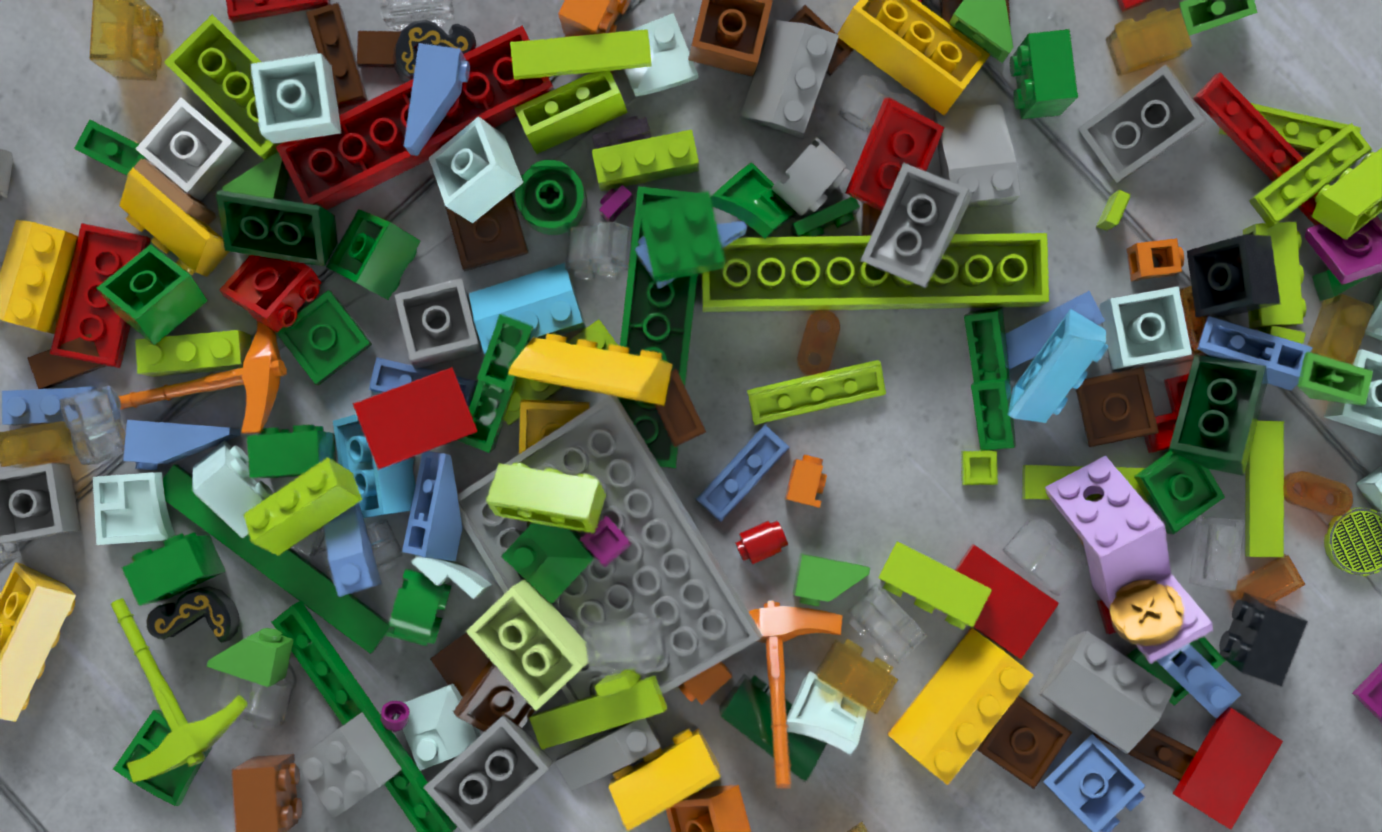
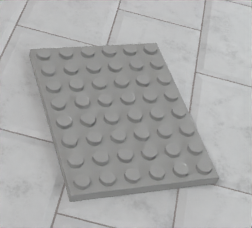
[457,395,763,735]

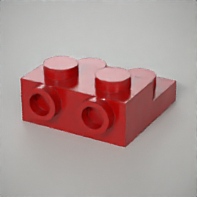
[219,255,322,333]

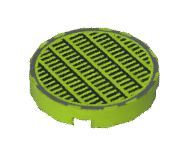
[1324,507,1382,576]

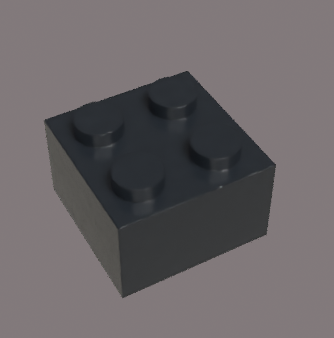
[1187,234,1281,318]
[1219,592,1308,687]

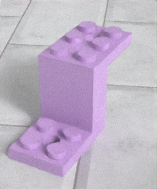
[1045,455,1213,663]

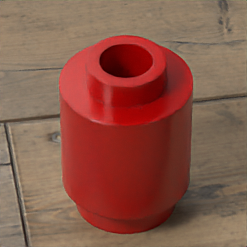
[735,520,788,565]

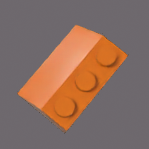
[666,785,751,832]

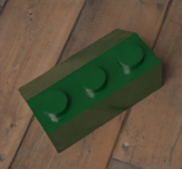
[216,190,338,267]
[1169,354,1268,476]
[719,674,827,782]

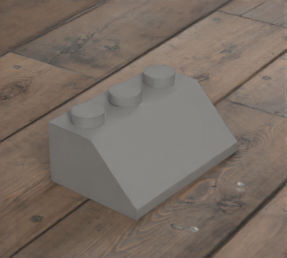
[740,20,839,139]
[1039,630,1174,754]
[423,715,553,832]

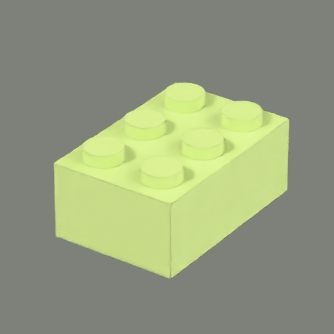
[466,579,597,711]

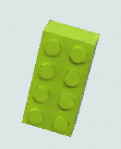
[164,14,284,160]

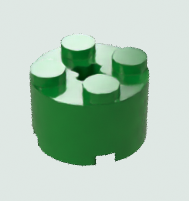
[515,160,587,235]
[386,569,452,646]

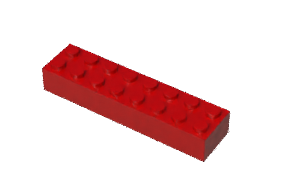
[276,25,554,210]

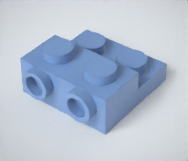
[1043,734,1145,832]

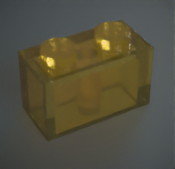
[1105,8,1192,77]
[1307,294,1375,365]
[0,421,87,468]
[815,638,898,715]

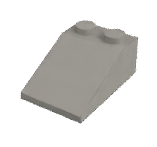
[1078,65,1209,183]
[934,104,1021,209]
[861,163,972,288]

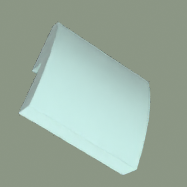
[411,556,492,599]

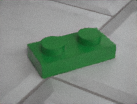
[74,119,149,176]
[790,197,860,237]

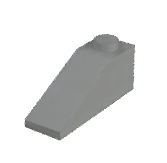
[555,717,661,791]

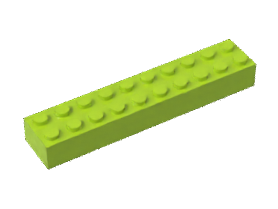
[702,233,1049,312]

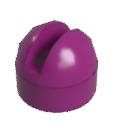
[381,701,410,732]

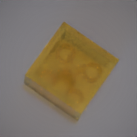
[89,0,164,81]

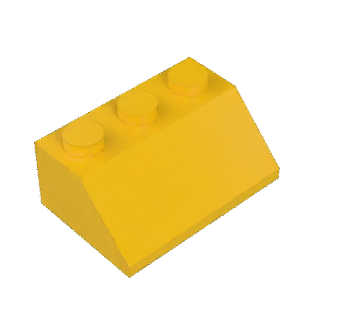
[119,168,230,277]
[0,219,78,334]
[608,728,721,831]

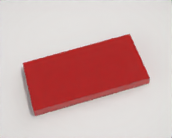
[50,223,151,369]

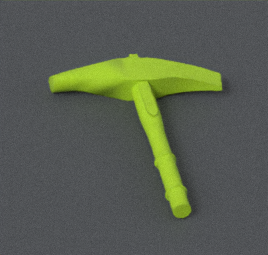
[111,598,248,782]

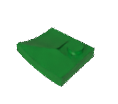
[711,162,796,239]
[501,522,595,604]
[113,710,212,806]

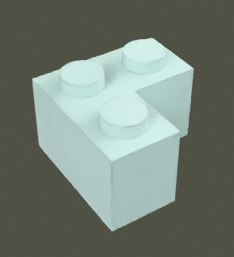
[193,440,274,538]

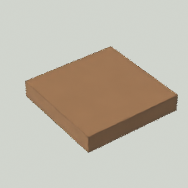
[133,159,217,225]

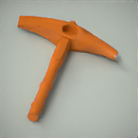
[113,320,287,434]
[748,600,843,788]

